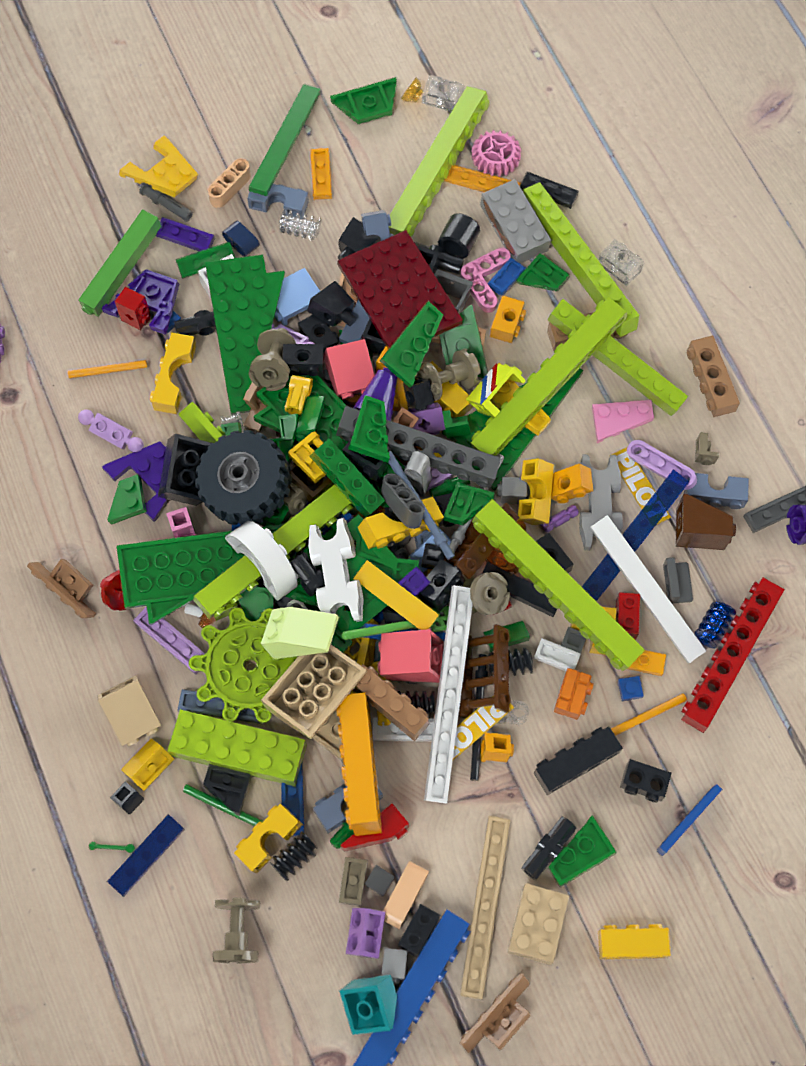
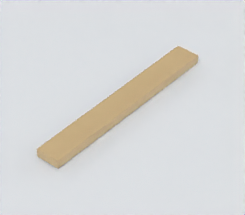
[460,816,510,1000]

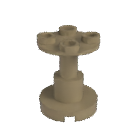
[249,328,296,391]
[416,349,481,401]
[447,572,510,615]
[213,898,260,963]

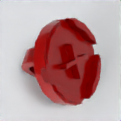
[100,570,126,611]

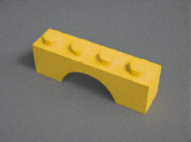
[150,332,196,414]
[357,497,444,549]

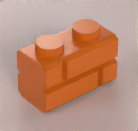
[553,668,594,720]

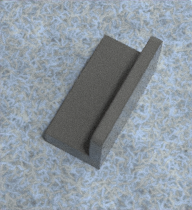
[663,558,693,604]

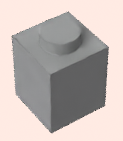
[497,477,527,504]
[381,948,407,984]

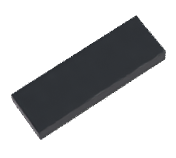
[520,171,579,209]

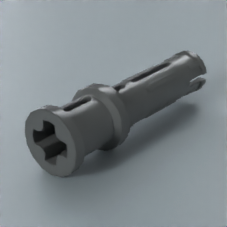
[139,183,193,222]

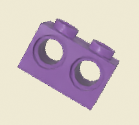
[346,908,385,958]

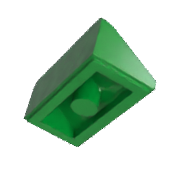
[296,396,325,435]
[483,621,530,652]

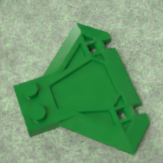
[335,515,419,633]

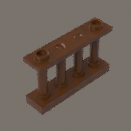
[444,503,520,579]
[458,624,511,719]

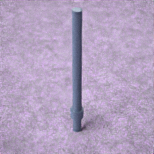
[388,451,455,560]

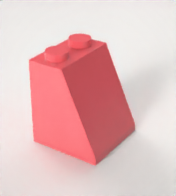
[324,339,375,400]
[378,629,444,683]

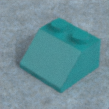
[339,975,397,1035]

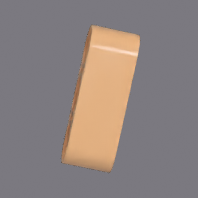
[208,158,251,208]
[383,861,429,930]

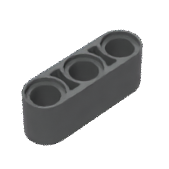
[380,473,425,529]

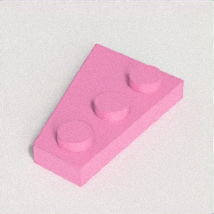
[592,400,654,443]

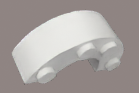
[225,521,299,601]

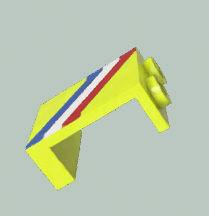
[466,363,526,417]

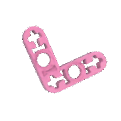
[460,248,510,313]

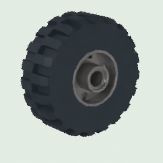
[195,430,292,525]

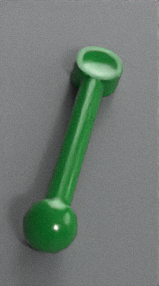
[89,841,135,853]

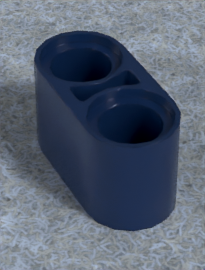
[222,220,260,257]

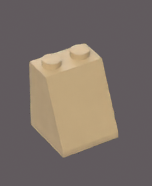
[98,675,161,746]

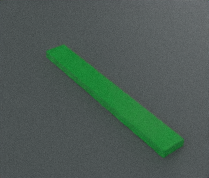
[249,84,320,197]

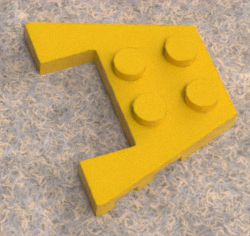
[119,136,198,197]

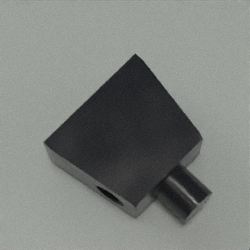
[338,217,381,260]
[307,281,357,327]

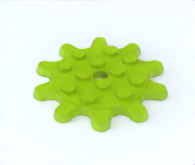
[189,608,298,723]

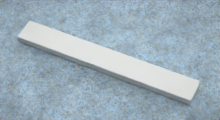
[590,515,706,664]

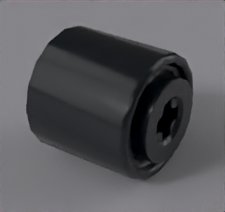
[438,213,480,259]

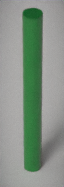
[183,784,263,826]

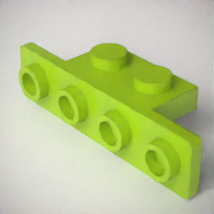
[178,402,226,443]

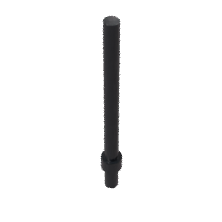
[470,654,488,781]

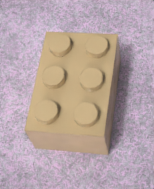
[507,883,569,965]

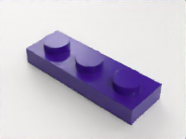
[156,217,215,251]

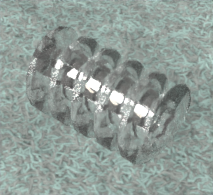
[279,209,321,241]

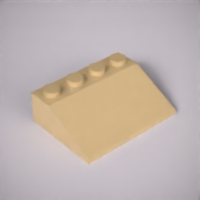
[261,645,367,739]

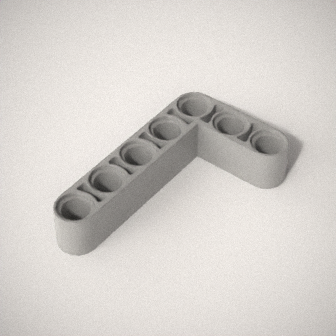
[366,452,432,497]

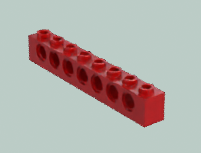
[681,577,785,733]

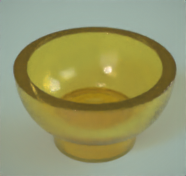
[401,77,424,103]

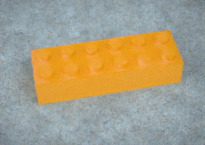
[336,692,382,836]

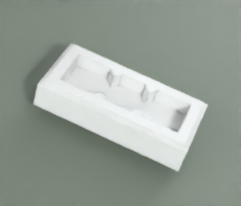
[534,638,581,671]

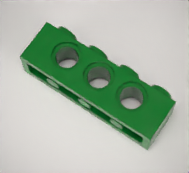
[309,438,385,517]

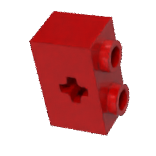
[114,287,151,331]
[615,592,640,640]

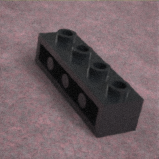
[534,727,623,796]

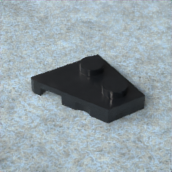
[203,764,252,816]

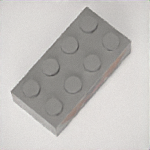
[480,179,551,263]

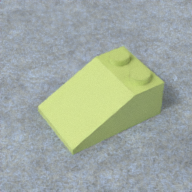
[261,607,339,659]

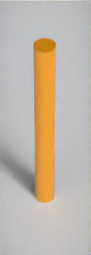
[68,360,147,379]
[611,693,687,736]

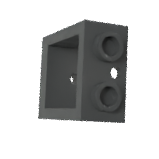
[434,269,473,314]

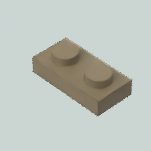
[339,857,367,906]

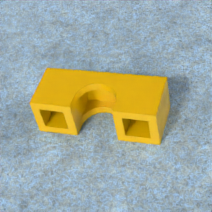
[518,458,554,525]
[234,804,303,873]

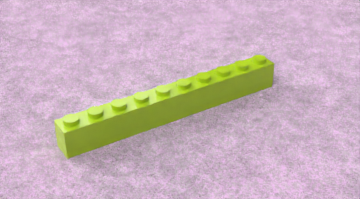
[388,86,489,237]
[523,182,639,337]
[471,297,627,456]
[193,485,353,619]
[472,499,645,672]

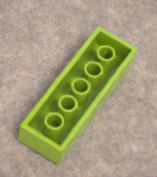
[167,710,307,787]

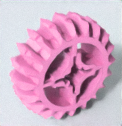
[471,129,521,177]

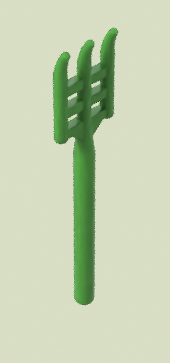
[342,606,449,640]

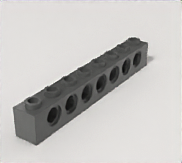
[336,406,501,487]

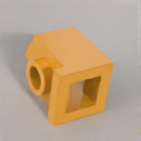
[481,732,514,762]

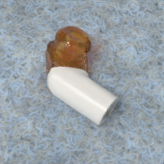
[185,604,212,628]

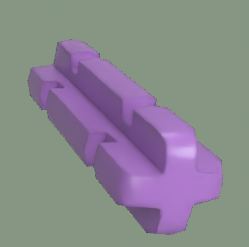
[541,505,579,532]

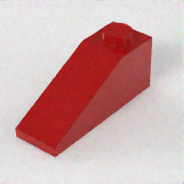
[341,803,409,852]

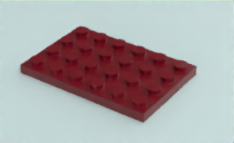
[337,230,463,349]

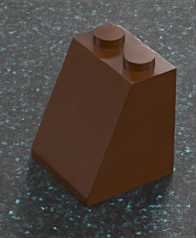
[676,494,736,550]

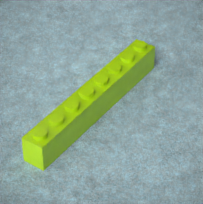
[547,299,688,416]

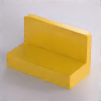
[121,738,174,791]

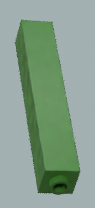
[78,209,161,317]

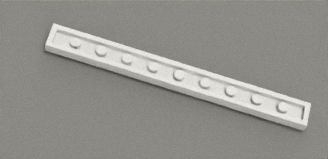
[424,585,473,803]

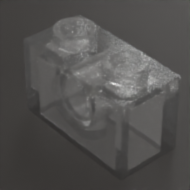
[422,75,464,112]
[598,239,644,286]

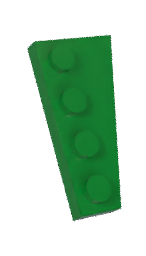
[380,301,443,388]

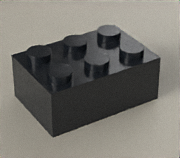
[158,433,214,506]

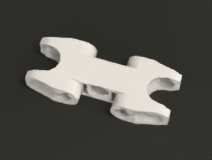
[308,518,364,622]

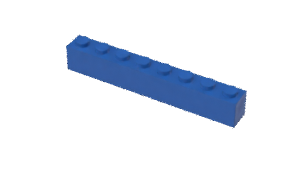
[353,909,471,1066]

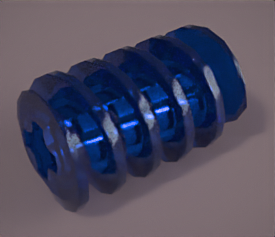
[694,601,736,649]

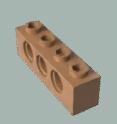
[687,335,740,417]

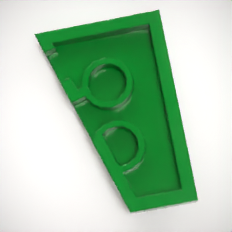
[348,395,390,463]
[548,815,616,888]

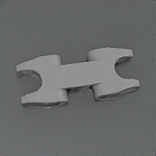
[579,454,623,551]

